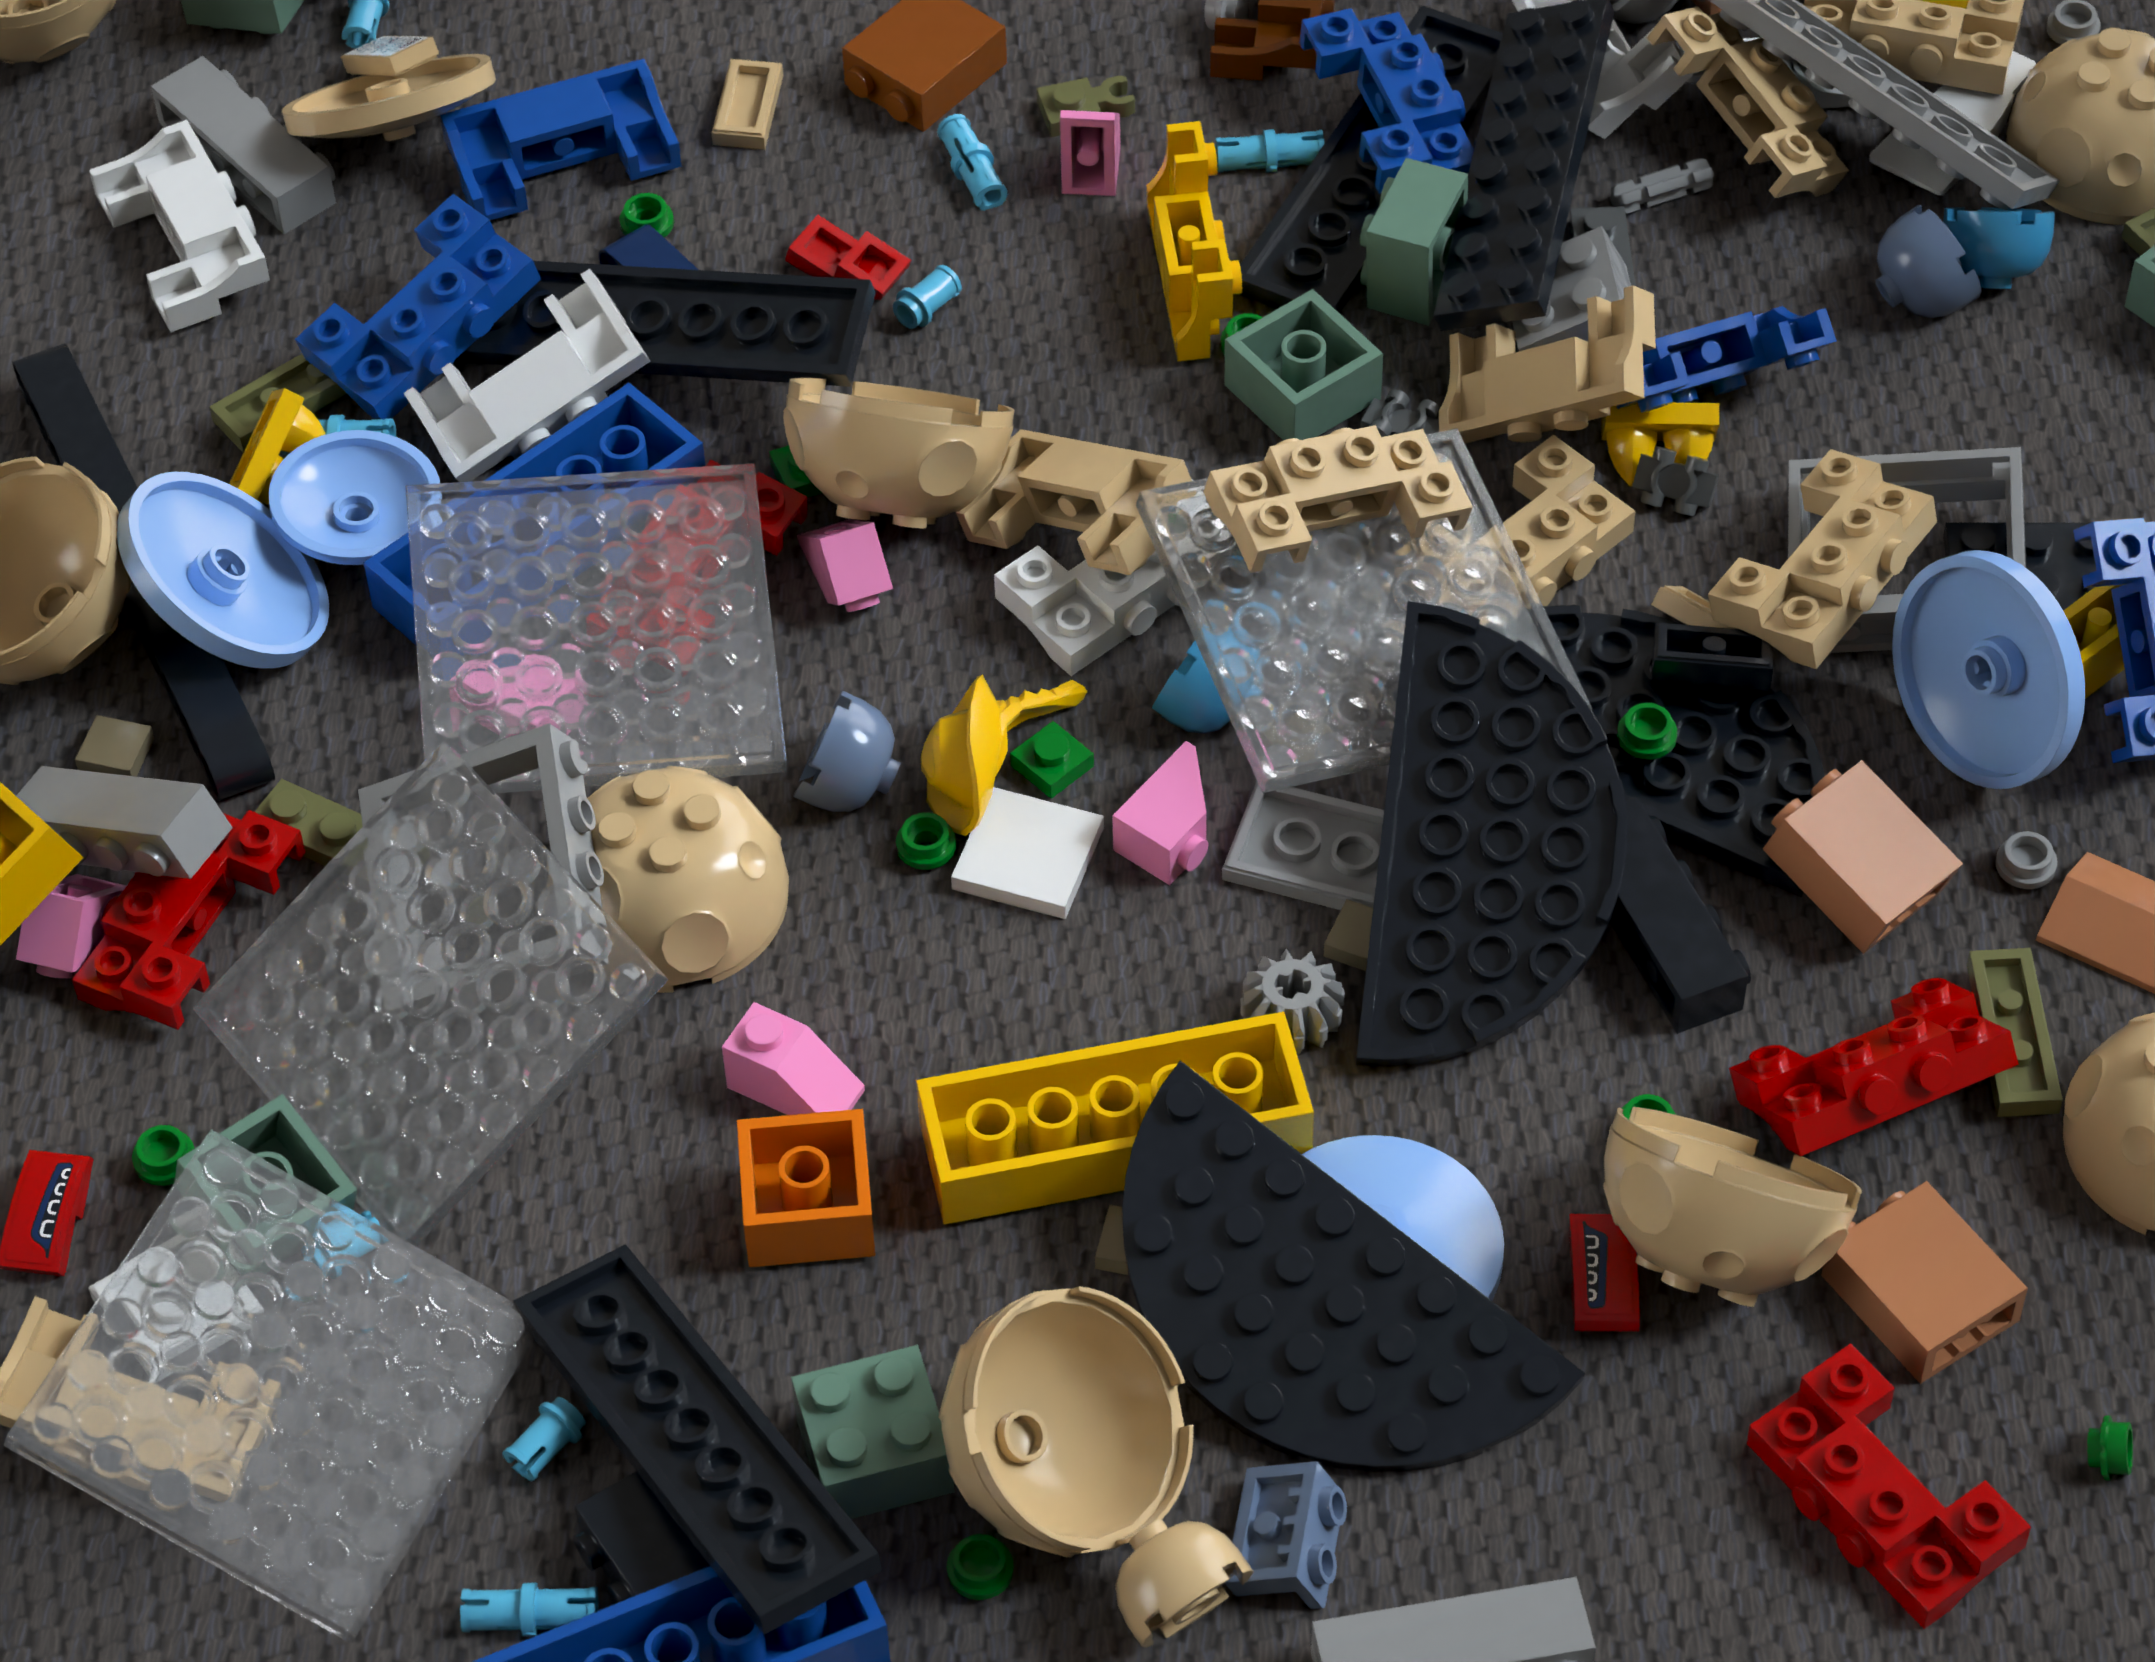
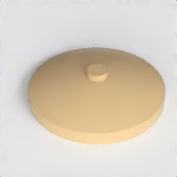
[282,54,496,141]

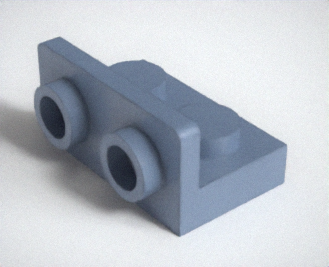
[1225,1461,1347,1609]

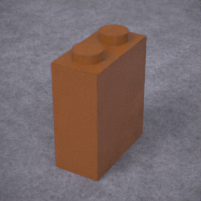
[842,0,1007,132]

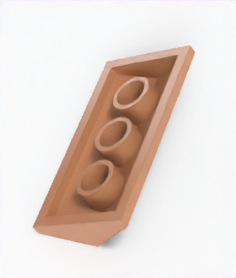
[2036,852,2155,994]

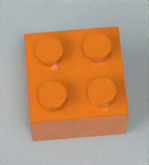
[737,1109,876,1267]

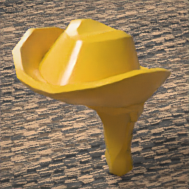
[921,674,1087,836]

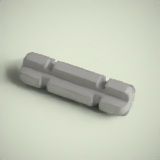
[1610,158,1714,214]

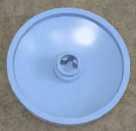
[117,472,329,668]
[1892,550,2085,789]
[1302,1135,1504,1301]

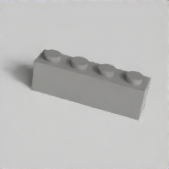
[151,56,336,234]
[16,766,233,879]
[1311,1577,1596,1662]

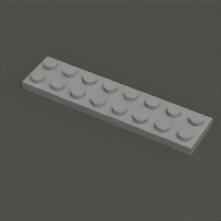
[1699,0,2060,210]

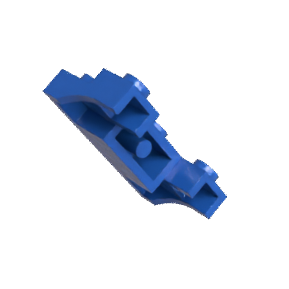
[1300,8,1474,194]
[440,58,682,220]
[295,194,541,419]
[1616,306,1837,413]
[2073,518,2155,763]

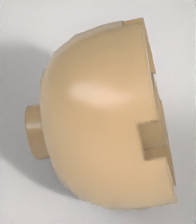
[1115,1519,1254,1648]

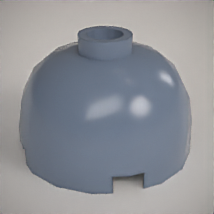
[1875,205,1981,318]
[793,691,901,812]

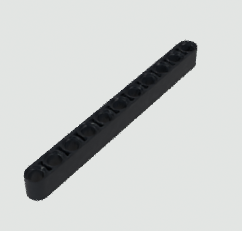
[12,343,275,801]

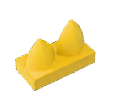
[229,388,325,505]
[1601,402,1719,487]

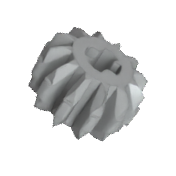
[1240,948,1345,1056]

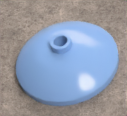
[269,430,442,565]

